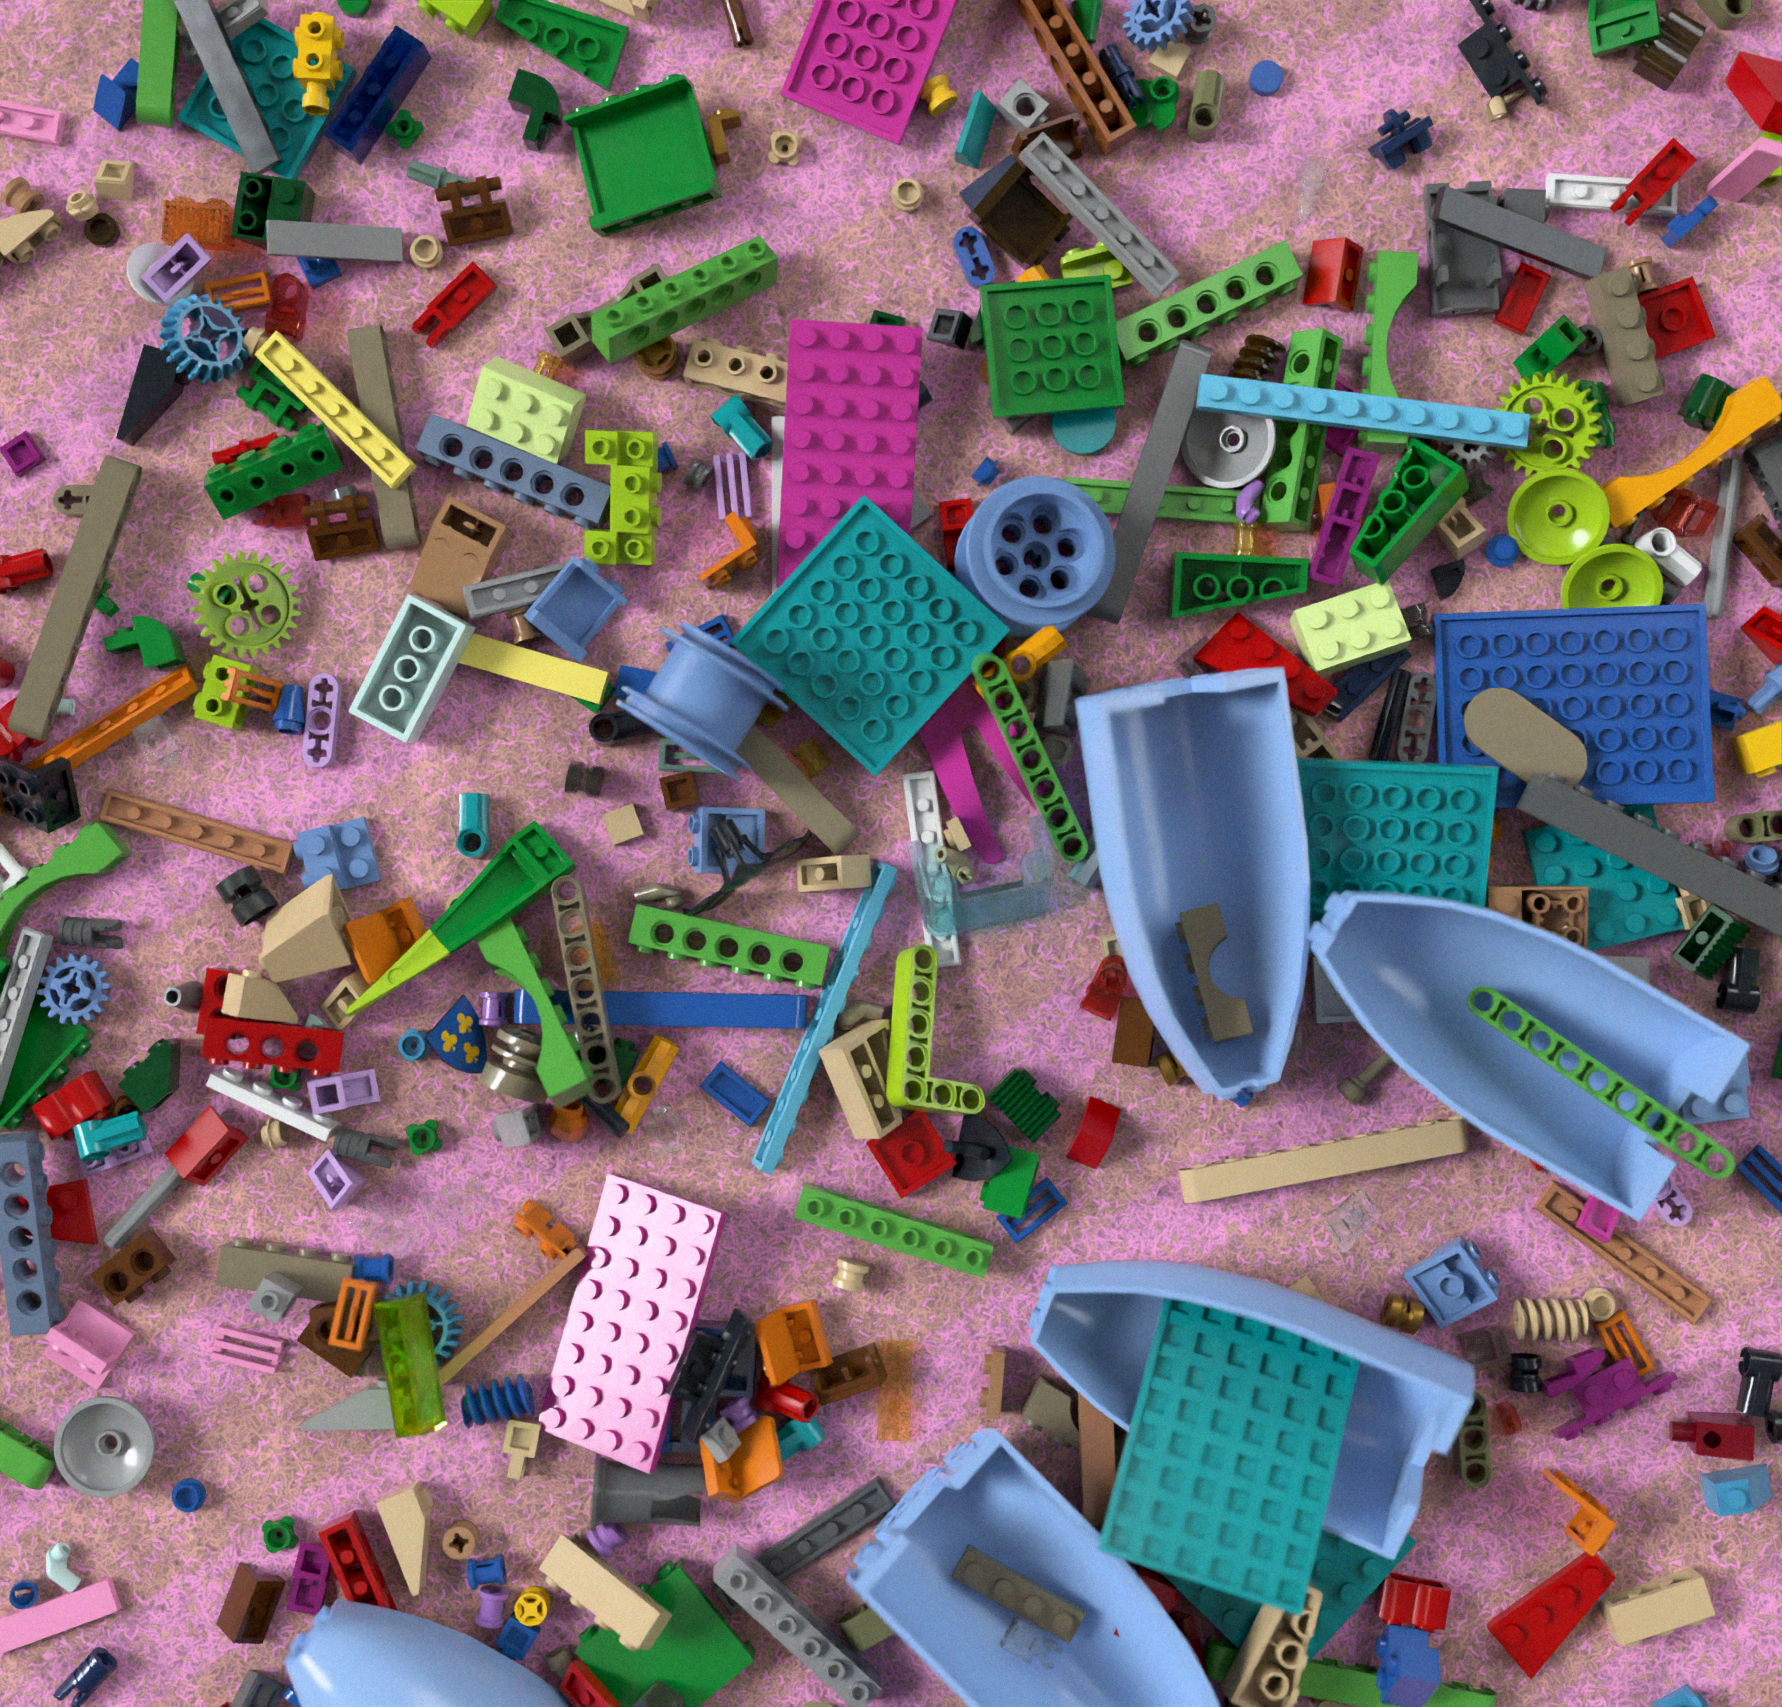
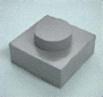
[701,1416,742,1464]

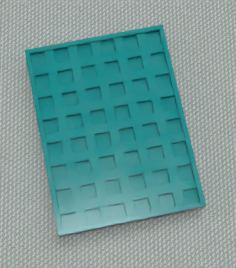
[1097,1297,1360,1616]

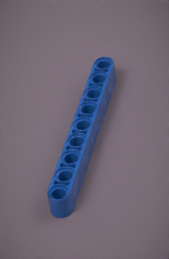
[514,989,807,1028]

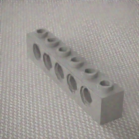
[713,1542,882,1707]

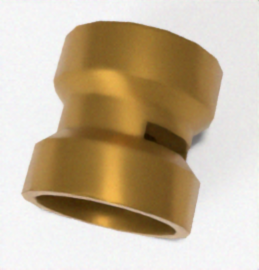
[1155,1053,1190,1087]
[1380,1292,1424,1335]

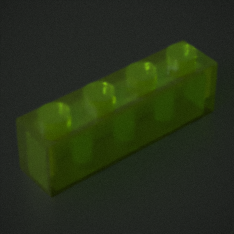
[374,1292,447,1438]

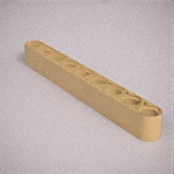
[1178,1116,1472,1203]

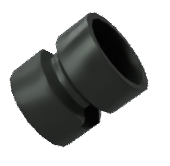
[215,865,278,927]

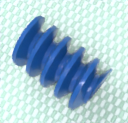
[461,1374,535,1429]

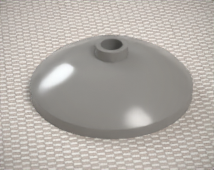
[1181,402,1277,489]
[54,1396,156,1498]

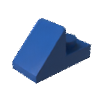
[93,58,139,131]

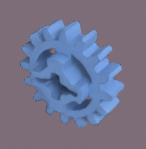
[1123,0,1194,53]
[37,953,114,1025]

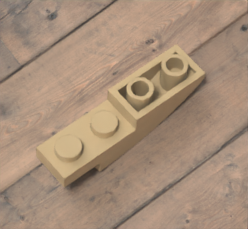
[0,209,66,268]

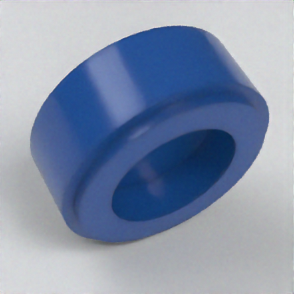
[1249,60,1283,96]

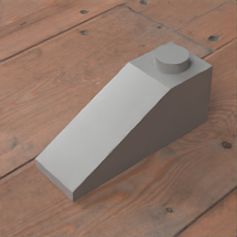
[492,1103,547,1148]
[301,1377,408,1431]

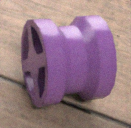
[719,1397,760,1434]
[587,1523,629,1558]

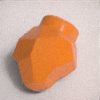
[549,1100,590,1143]

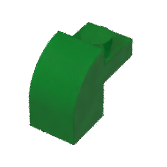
[1512,314,1587,381]
[103,616,187,671]

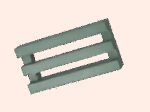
[658,738,724,774]

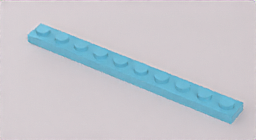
[1196,374,1530,450]
[751,860,897,1175]

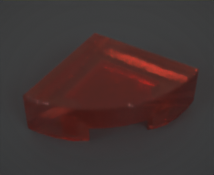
[1496,1401,1522,1436]

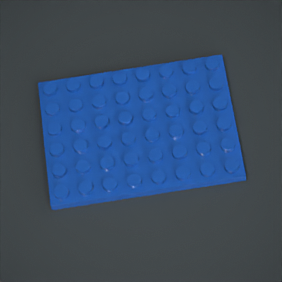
[1433,604,1715,809]

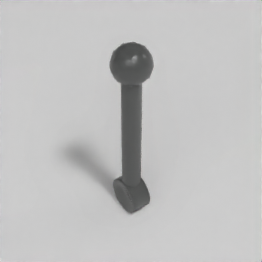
[1621,507,1647,545]

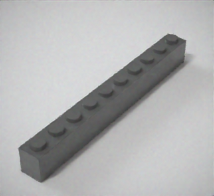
[1515,770,1782,938]

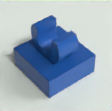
[297,257,342,289]

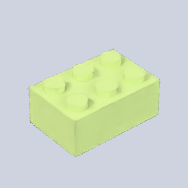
[466,356,587,464]
[1289,580,1412,677]

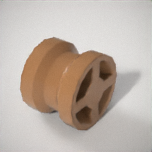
[0,177,45,214]
[442,1520,480,1560]

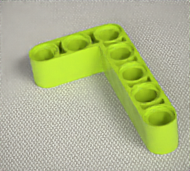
[886,944,985,1117]

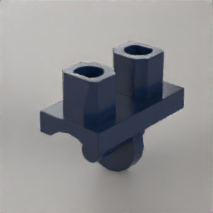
[1367,109,1434,170]

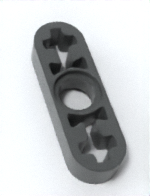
[1395,672,1437,763]

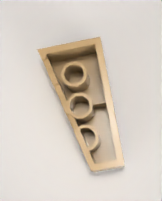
[1220,1581,1323,1707]

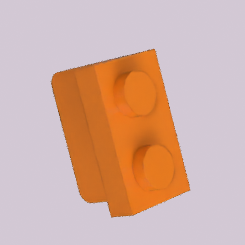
[698,511,762,590]
[343,897,427,985]
[754,1298,833,1386]
[699,1415,784,1504]
[1541,1468,1617,1557]

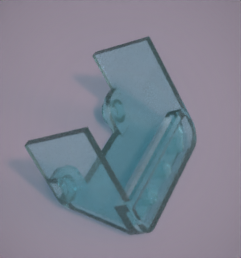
[907,814,1054,937]

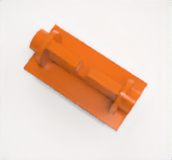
[512,1199,578,1262]

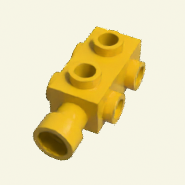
[292,12,345,116]

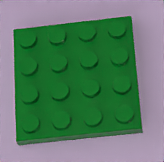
[979,274,1125,420]

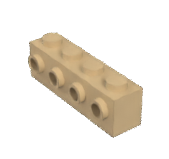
[683,337,787,409]
[539,1534,673,1651]

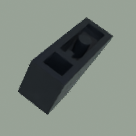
[116,344,191,446]

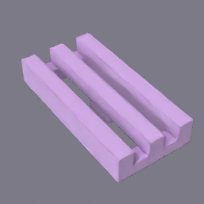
[713,452,752,522]

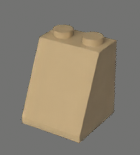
[258,874,353,983]

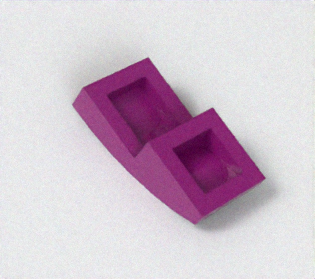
[1541,1347,1606,1398]
[286,1542,332,1615]

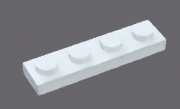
[206,1067,340,1142]

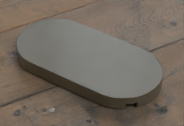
[1463,688,1587,788]

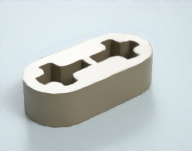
[53,485,94,517]

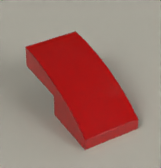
[939,498,974,572]

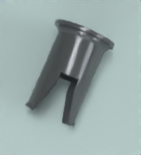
[590,1452,704,1531]

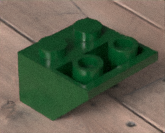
[230,171,315,250]

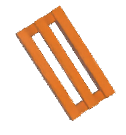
[203,270,275,314]
[220,667,285,713]
[328,1276,379,1351]
[1592,1309,1655,1377]

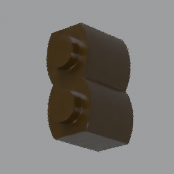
[1632,8,1706,91]

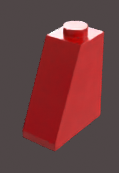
[1725,51,1782,135]

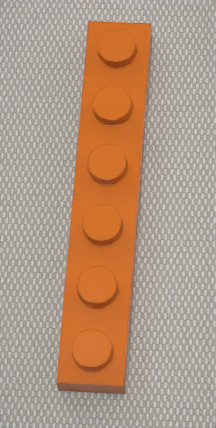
[24,664,199,771]

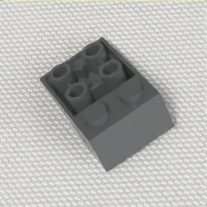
[1033,658,1090,737]

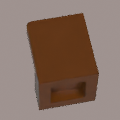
[659,771,702,812]

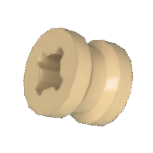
[832,1257,870,1293]

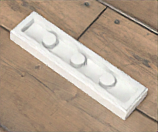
[1545,173,1678,217]

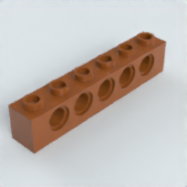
[1012,0,1137,156]

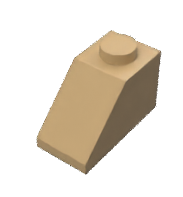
[796,854,872,892]
[320,968,383,1030]
[221,969,298,1023]

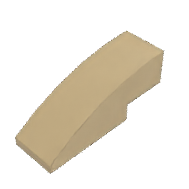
[1433,497,1486,560]

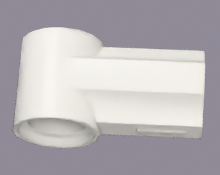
[1633,527,1702,588]

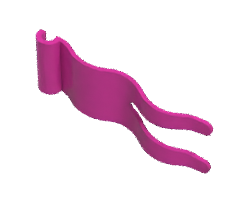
[918,663,1060,864]

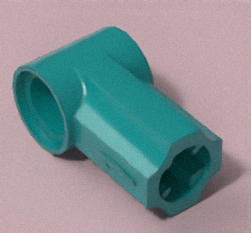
[710,395,774,462]
[456,793,492,859]
[73,1111,147,1162]
[776,1416,826,1462]

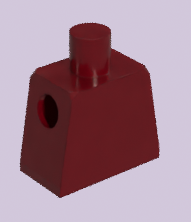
[1669,1411,1755,1461]

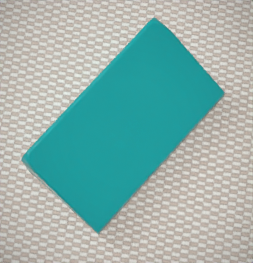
[955,90,997,169]

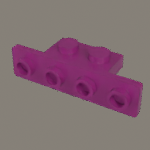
[1551,1356,1678,1441]

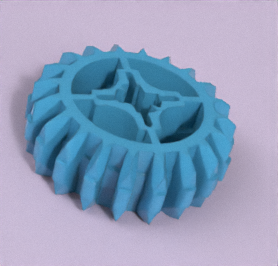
[158,294,249,384]
[377,1280,464,1371]

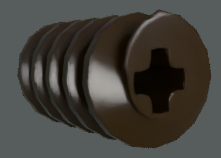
[1227,334,1286,382]

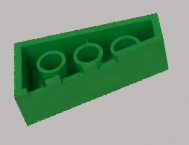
[1349,437,1469,586]
[1168,552,1309,619]

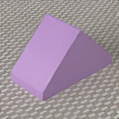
[141,232,213,303]
[307,1148,367,1211]

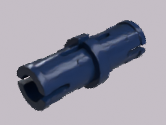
[1098,44,1146,110]

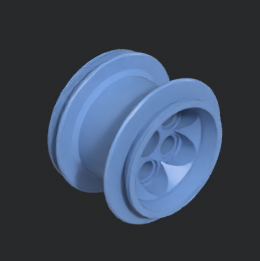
[954,476,1116,639]
[615,622,788,782]

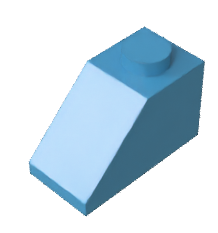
[1701,1464,1772,1517]

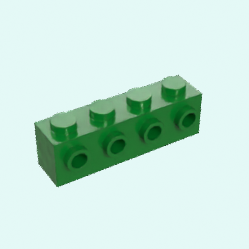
[204,423,344,520]

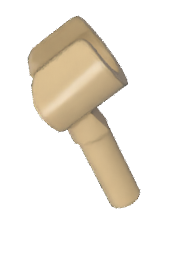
[1484,86,1526,121]

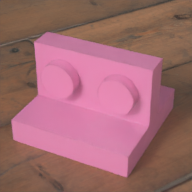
[43,1297,137,1390]

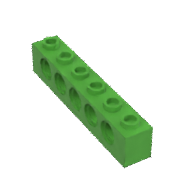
[591,235,778,364]
[1116,240,1303,368]
[1258,328,1343,532]
[628,904,831,990]
[794,1181,994,1278]

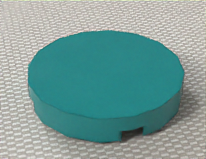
[1051,409,1116,456]

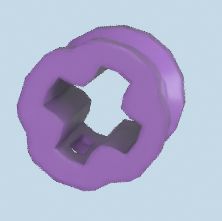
[479,992,509,1026]
[475,1585,510,1628]

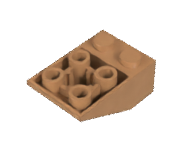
[409,496,513,618]
[1485,884,1588,950]

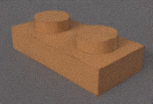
[980,1345,1006,1419]

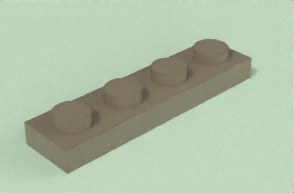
[952,1544,1085,1644]

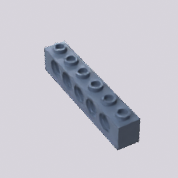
[416,413,610,529]
[0,1132,65,1336]

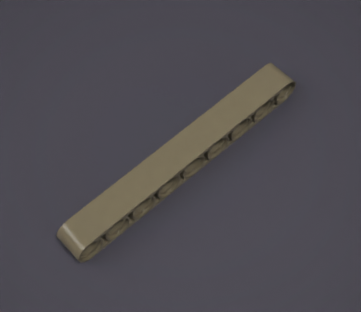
[8,455,142,741]

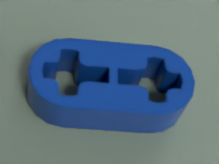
[953,226,995,289]

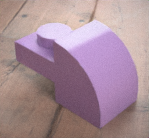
[307,1068,380,1115]

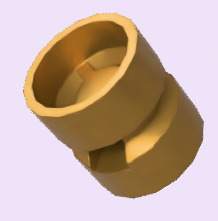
[633,335,680,381]

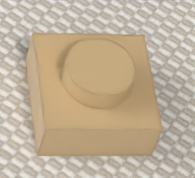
[943,817,972,852]

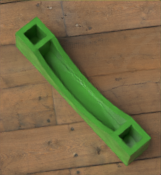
[1358,251,1418,453]
[0,822,133,956]
[476,917,595,1109]

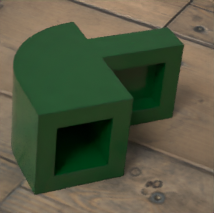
[508,68,564,153]

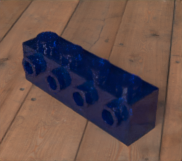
[324,26,432,166]

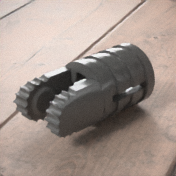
[57,916,123,949]
[332,1126,399,1169]

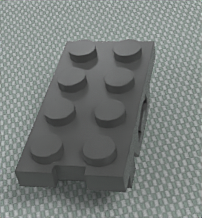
[1423,180,1502,317]

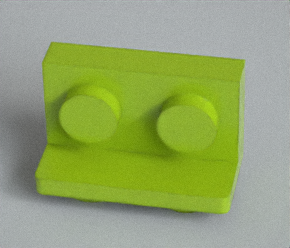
[1059,242,1133,291]

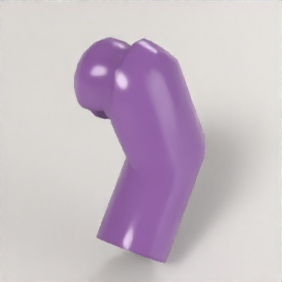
[1236,479,1265,525]

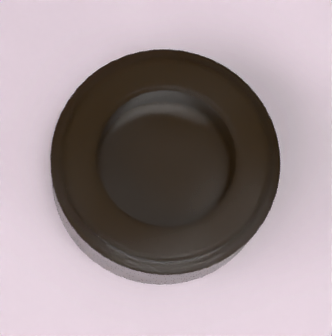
[84,213,120,248]

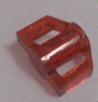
[1649,487,1720,538]

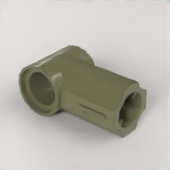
[1187,69,1225,143]

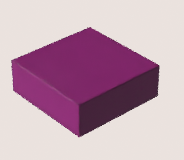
[0,431,47,477]

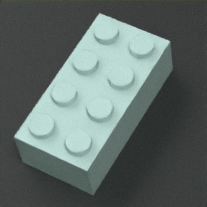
[348,594,476,743]

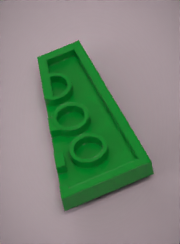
[495,0,629,93]

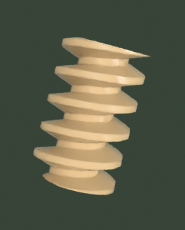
[1513,1298,1589,1342]

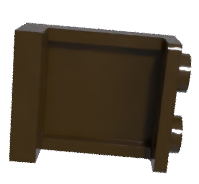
[968,161,1073,270]

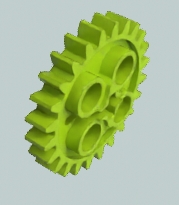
[1494,371,1603,477]
[190,551,302,658]

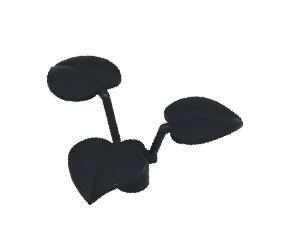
[683,819,812,916]

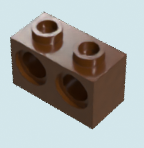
[90,1229,177,1306]
[308,1293,389,1353]

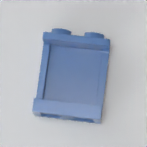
[523,555,629,663]

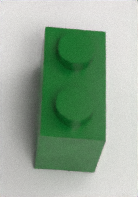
[979,1146,1042,1221]

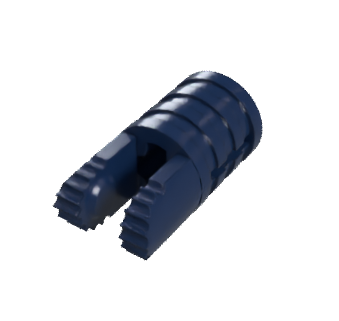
[53,1647,117,1707]

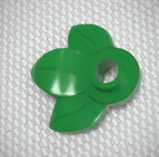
[1118,76,1180,131]

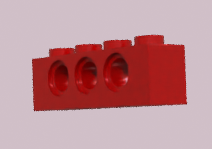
[201,1014,344,1077]
[318,1510,398,1611]

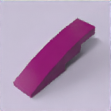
[1308,445,1381,587]

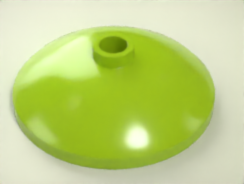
[1507,467,1610,565]
[1560,544,1663,609]

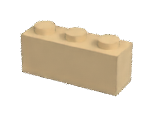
[1599,1568,1716,1647]

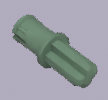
[407,160,474,201]

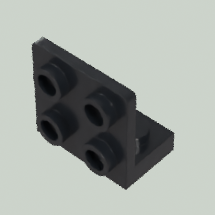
[0,755,81,834]

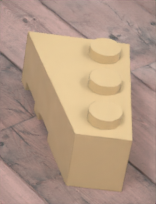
[818,1019,903,1139]

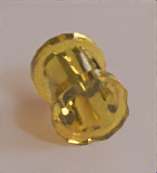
[532,350,565,380]
[1230,522,1262,556]
[791,736,834,780]

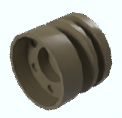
[479,1027,548,1104]

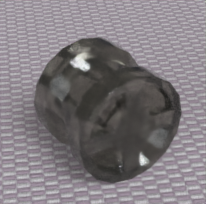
[1462,468,1494,508]

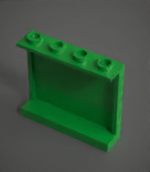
[563,74,722,237]
[0,955,96,1133]
[575,1558,756,1707]

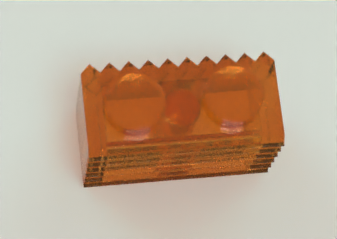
[161,196,236,251]

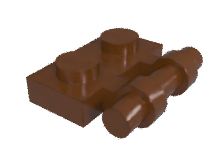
[435,175,514,246]
[301,494,381,561]

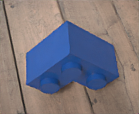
[1375,1624,1441,1707]

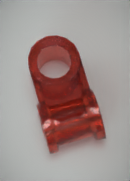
[265,273,309,341]
[1079,954,1128,1021]

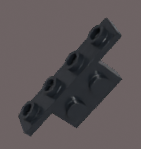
[1457,0,1549,107]
[665,1308,752,1444]

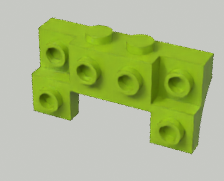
[584,429,662,566]

